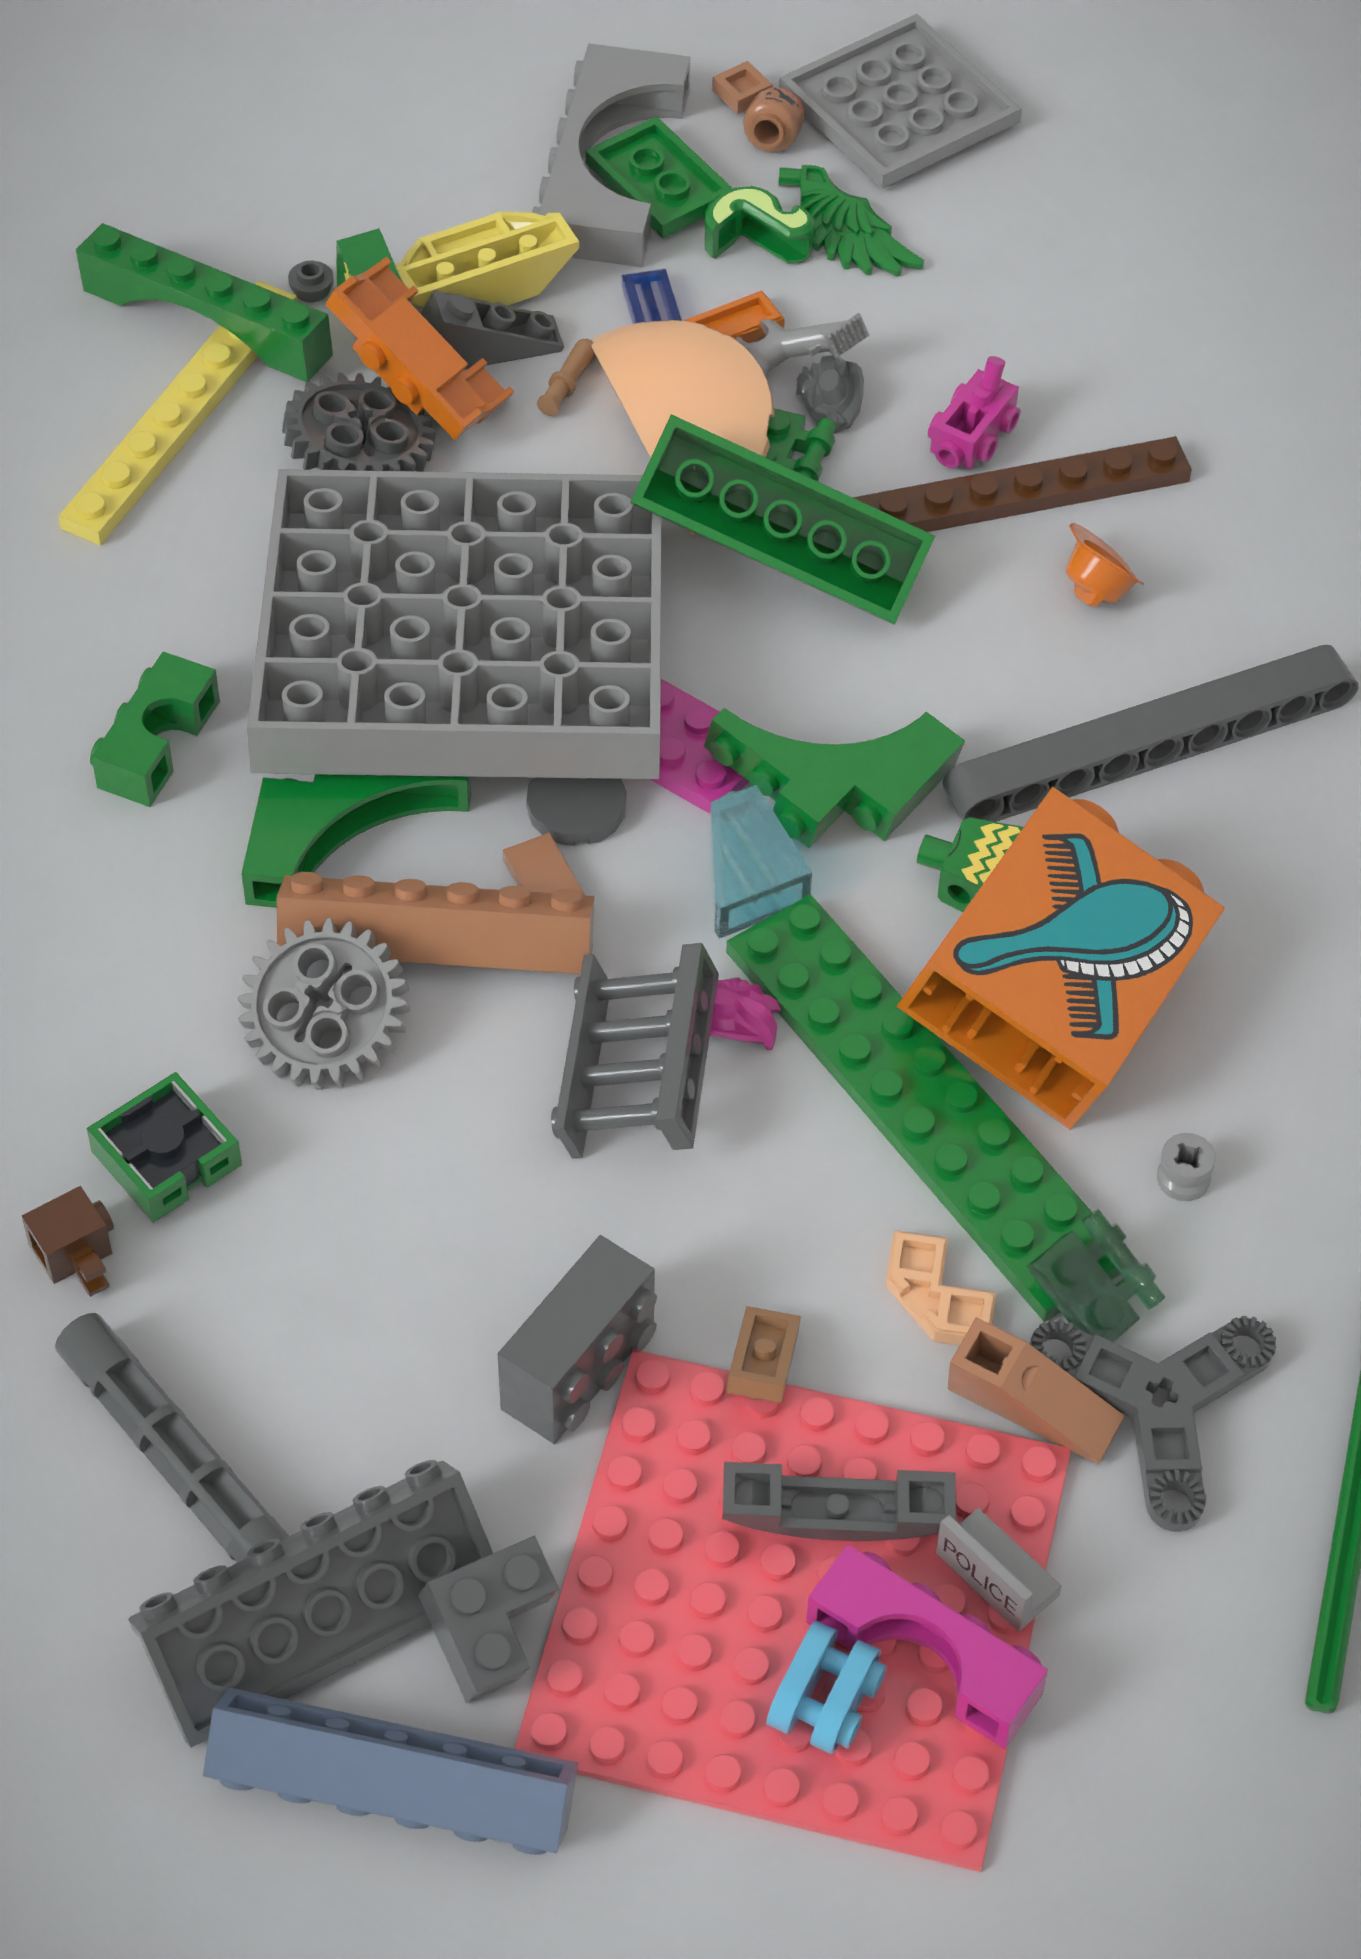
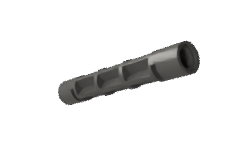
[55,1313,289,1563]

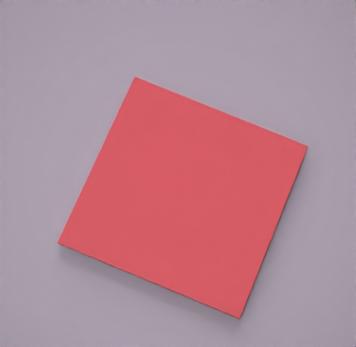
[514,1349,1071,1872]

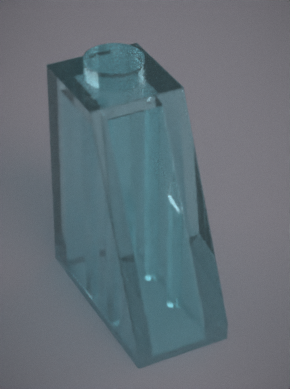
[710,785,812,939]

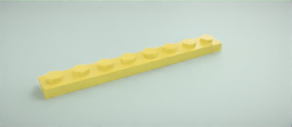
[58,281,297,546]

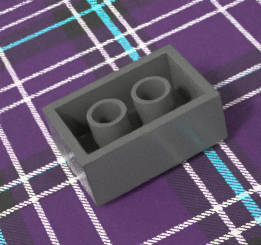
[497,1234,657,1445]

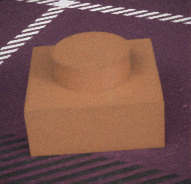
[712,61,773,114]

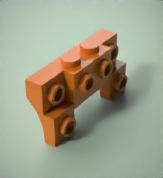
[325,257,515,440]

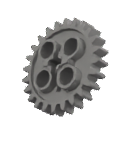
[237,918,411,1090]

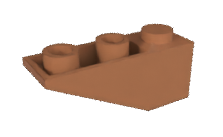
[948,1317,1124,1465]

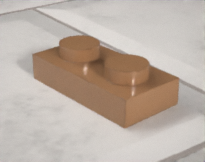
[726,1306,801,1403]

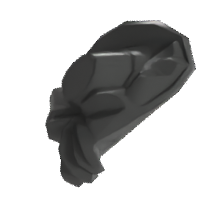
[796,355,864,433]

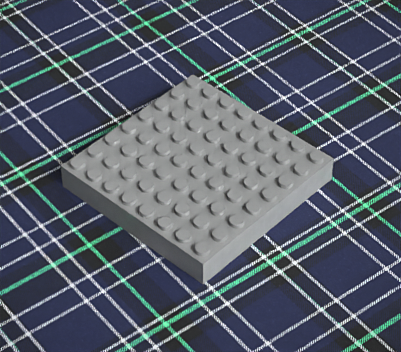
[247,469,662,779]

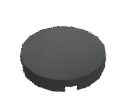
[526,778,626,846]

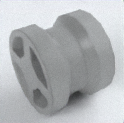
[1157,1133,1216,1201]

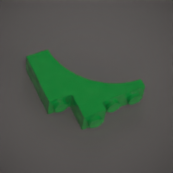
[704,708,965,848]
[241,774,472,908]

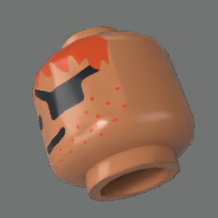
[743,87,805,153]

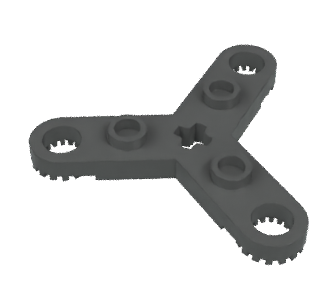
[1029,1316,1277,1532]

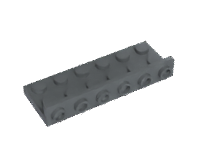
[128,1460,493,1748]

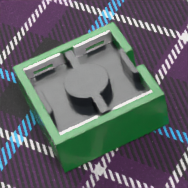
[86,1072,242,1223]

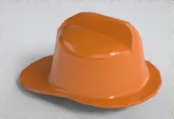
[1066,523,1144,607]

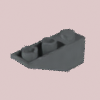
[420,290,564,370]

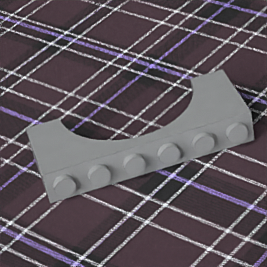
[532,43,690,267]

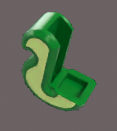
[704,186,814,263]

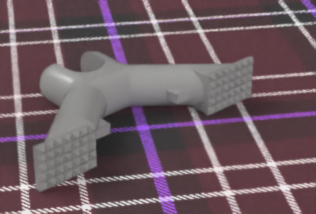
[735,313,869,378]

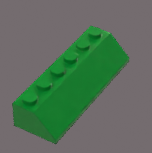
[630,414,935,625]

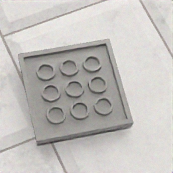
[779,14,1022,189]

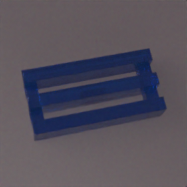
[622,269,682,324]

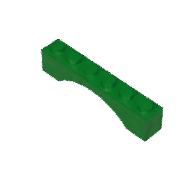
[76,223,333,382]

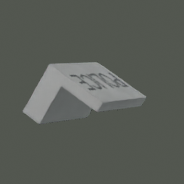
[936,1508,1062,1632]

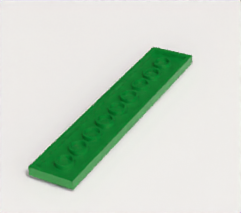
[726,894,1133,1322]

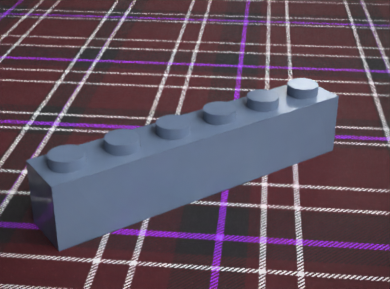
[203,1688,579,1855]

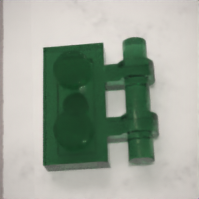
[1026,1209,1166,1342]

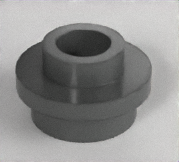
[288,260,334,302]

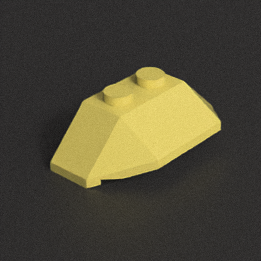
[396,212,579,308]

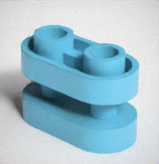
[766,1620,887,1755]

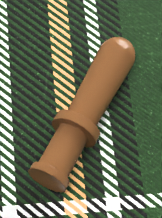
[537,339,596,416]

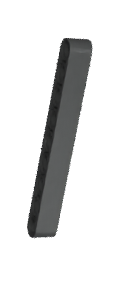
[942,645,1359,822]

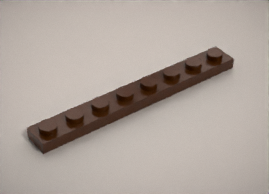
[852,436,1192,532]

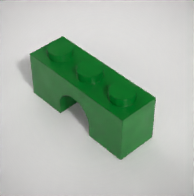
[90,651,220,807]

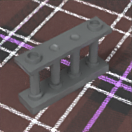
[551,943,719,1159]

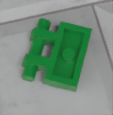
[766,408,836,482]

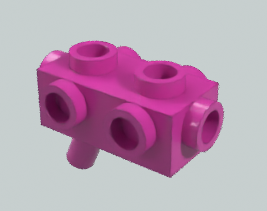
[927,356,1021,470]

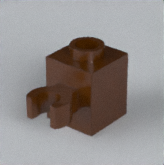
[21,1185,114,1297]

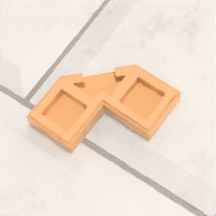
[886,1230,996,1346]

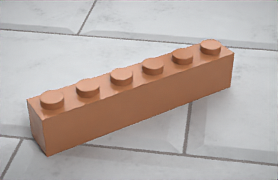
[277,872,595,974]

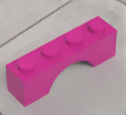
[806,1544,1048,1749]

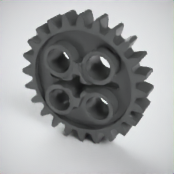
[282,373,436,472]

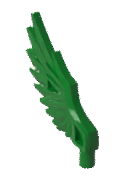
[778,165,924,276]

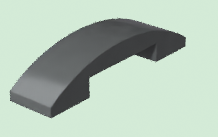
[722,1462,956,1541]

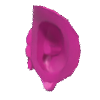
[710,977,781,1050]

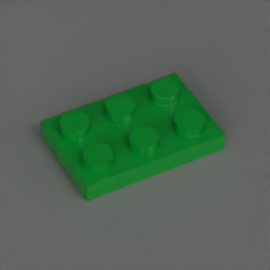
[585,116,733,239]

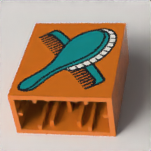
[896,787,1225,1129]

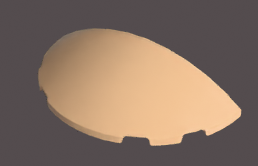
[591,320,774,536]

